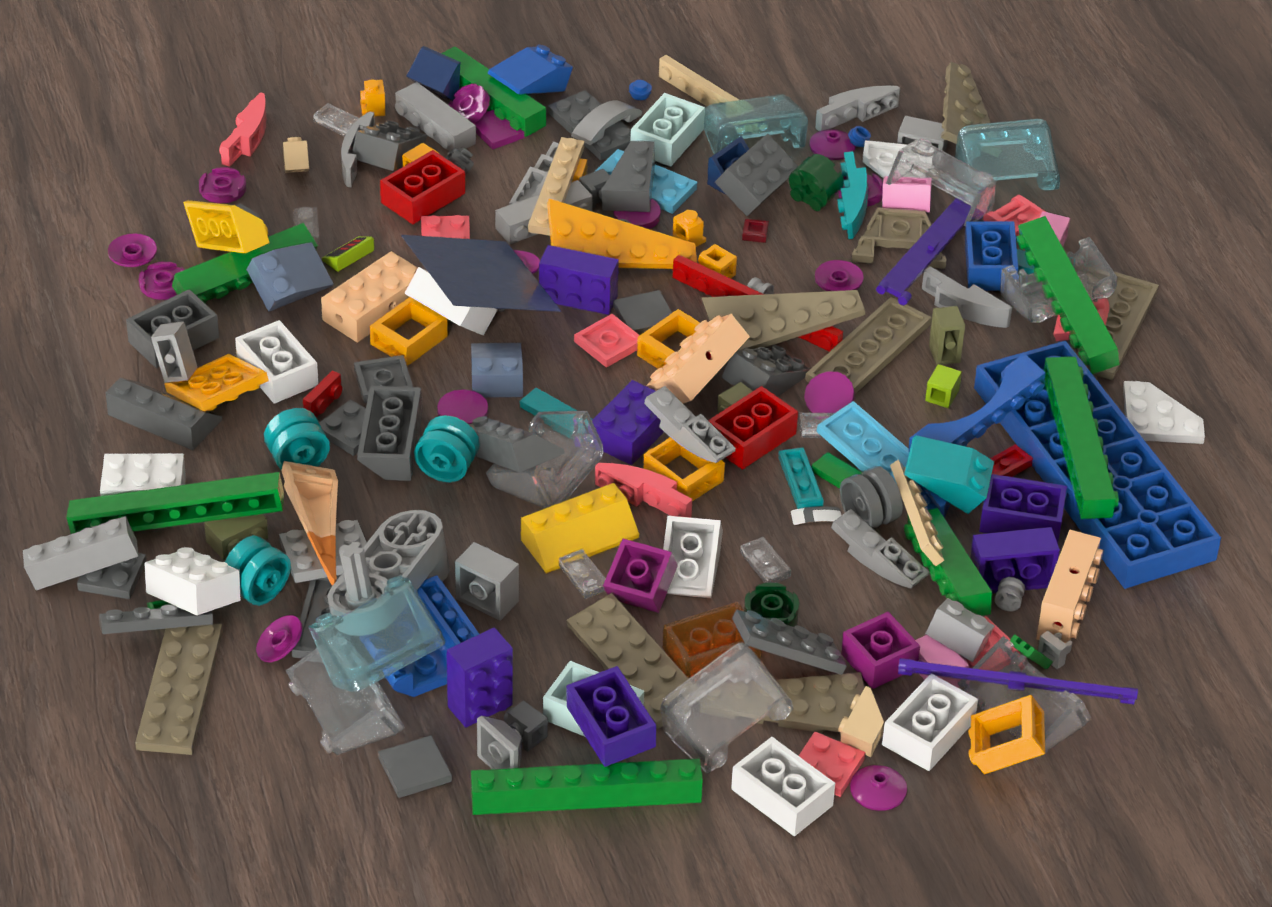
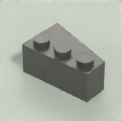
[601,141,655,212]

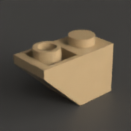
[282,137,309,173]
[838,686,884,757]

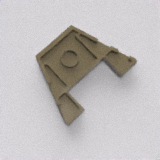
[851,208,946,269]

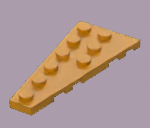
[547,199,697,269]

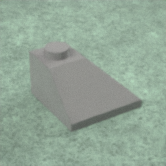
[477,716,522,769]

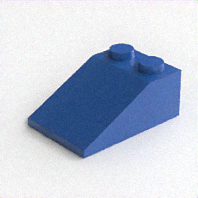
[488,45,573,94]

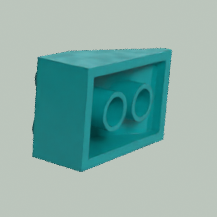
[904,435,994,514]

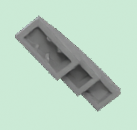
[509,142,559,205]

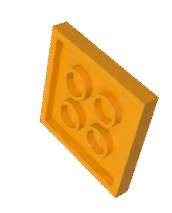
[164,354,269,412]

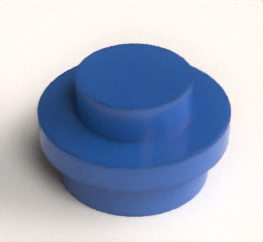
[629,80,652,100]
[848,126,871,147]

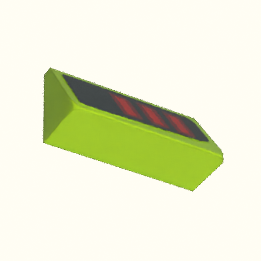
[322,236,374,272]

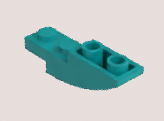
[837,151,868,239]

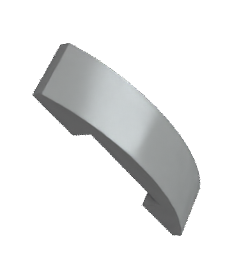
[571,100,642,145]
[341,112,375,187]

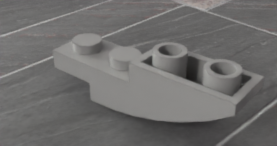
[815,86,900,131]
[922,266,1012,328]
[644,386,736,463]
[831,509,930,588]

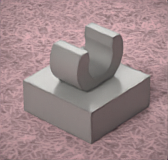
[1038,631,1072,669]

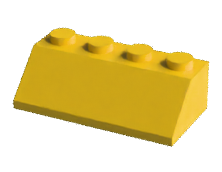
[183,200,270,253]
[521,483,639,574]

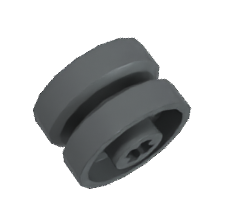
[839,466,903,529]

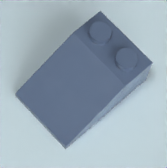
[246,242,334,312]
[471,343,523,398]

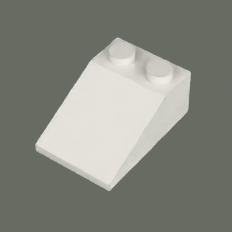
[663,516,723,598]

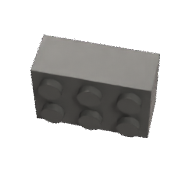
[715,134,798,216]
[126,289,219,368]

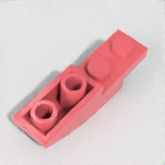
[219,92,267,167]
[595,463,692,518]

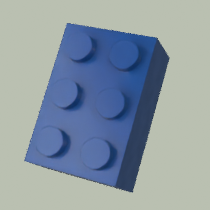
[965,221,1018,291]

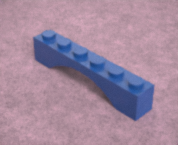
[909,353,1045,452]

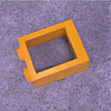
[370,297,448,366]
[637,309,700,369]
[643,437,725,501]
[968,695,1045,774]

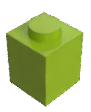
[925,364,962,408]

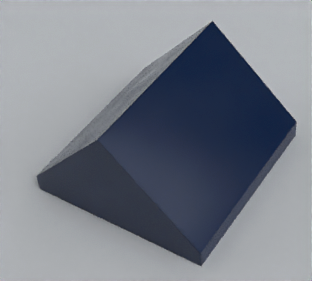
[406,46,461,102]
[707,136,749,195]

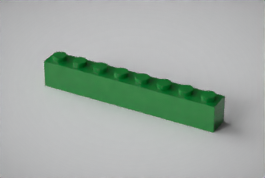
[1016,216,1120,374]
[1044,356,1119,519]
[66,472,284,534]
[471,758,703,815]

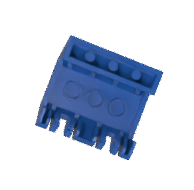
[359,575,479,697]

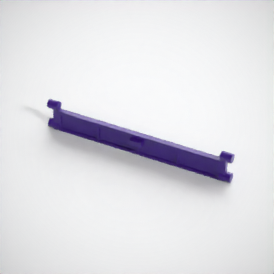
[876,196,986,305]
[898,658,1138,705]

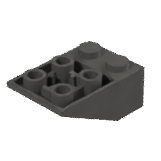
[352,121,427,171]
[722,345,810,397]

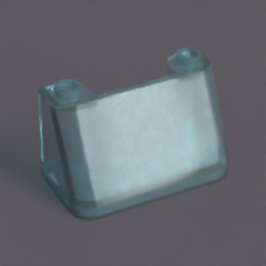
[704,94,808,154]
[954,119,1060,198]
[308,576,445,692]

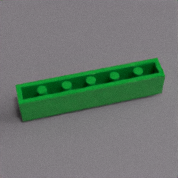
[441,46,546,137]
[172,223,318,303]
[904,508,992,616]

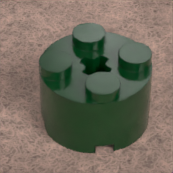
[789,154,844,211]
[744,583,799,627]

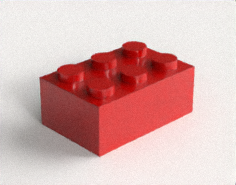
[380,150,465,225]
[708,386,798,470]

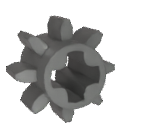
[446,147,474,175]

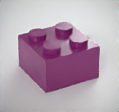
[603,539,678,613]
[841,612,920,689]

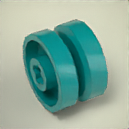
[264,408,330,471]
[414,415,480,483]
[225,535,291,606]

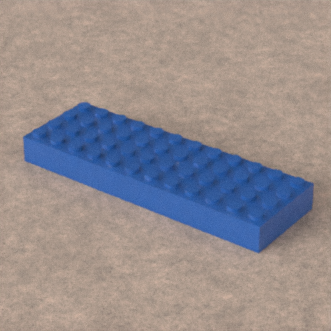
[974,340,1221,589]

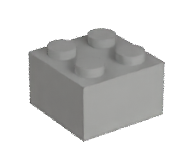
[455,542,519,621]

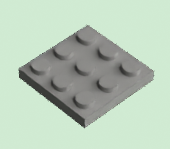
[279,520,367,583]

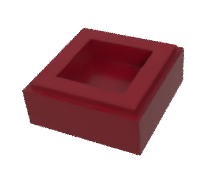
[742,219,769,243]

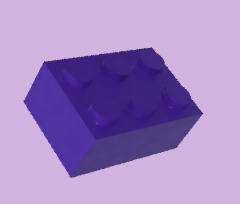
[539,245,619,315]
[589,380,664,465]
[979,474,1067,544]
[970,527,1060,594]
[447,627,513,728]
[566,666,656,767]

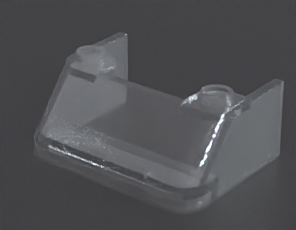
[886,139,996,226]

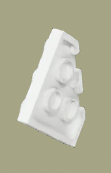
[863,140,935,178]
[1123,381,1205,444]

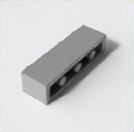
[395,82,476,151]
[495,180,593,244]
[23,516,139,590]

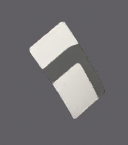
[791,506,841,525]

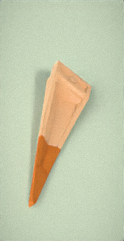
[282,461,338,586]

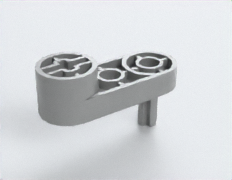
[327,510,450,636]

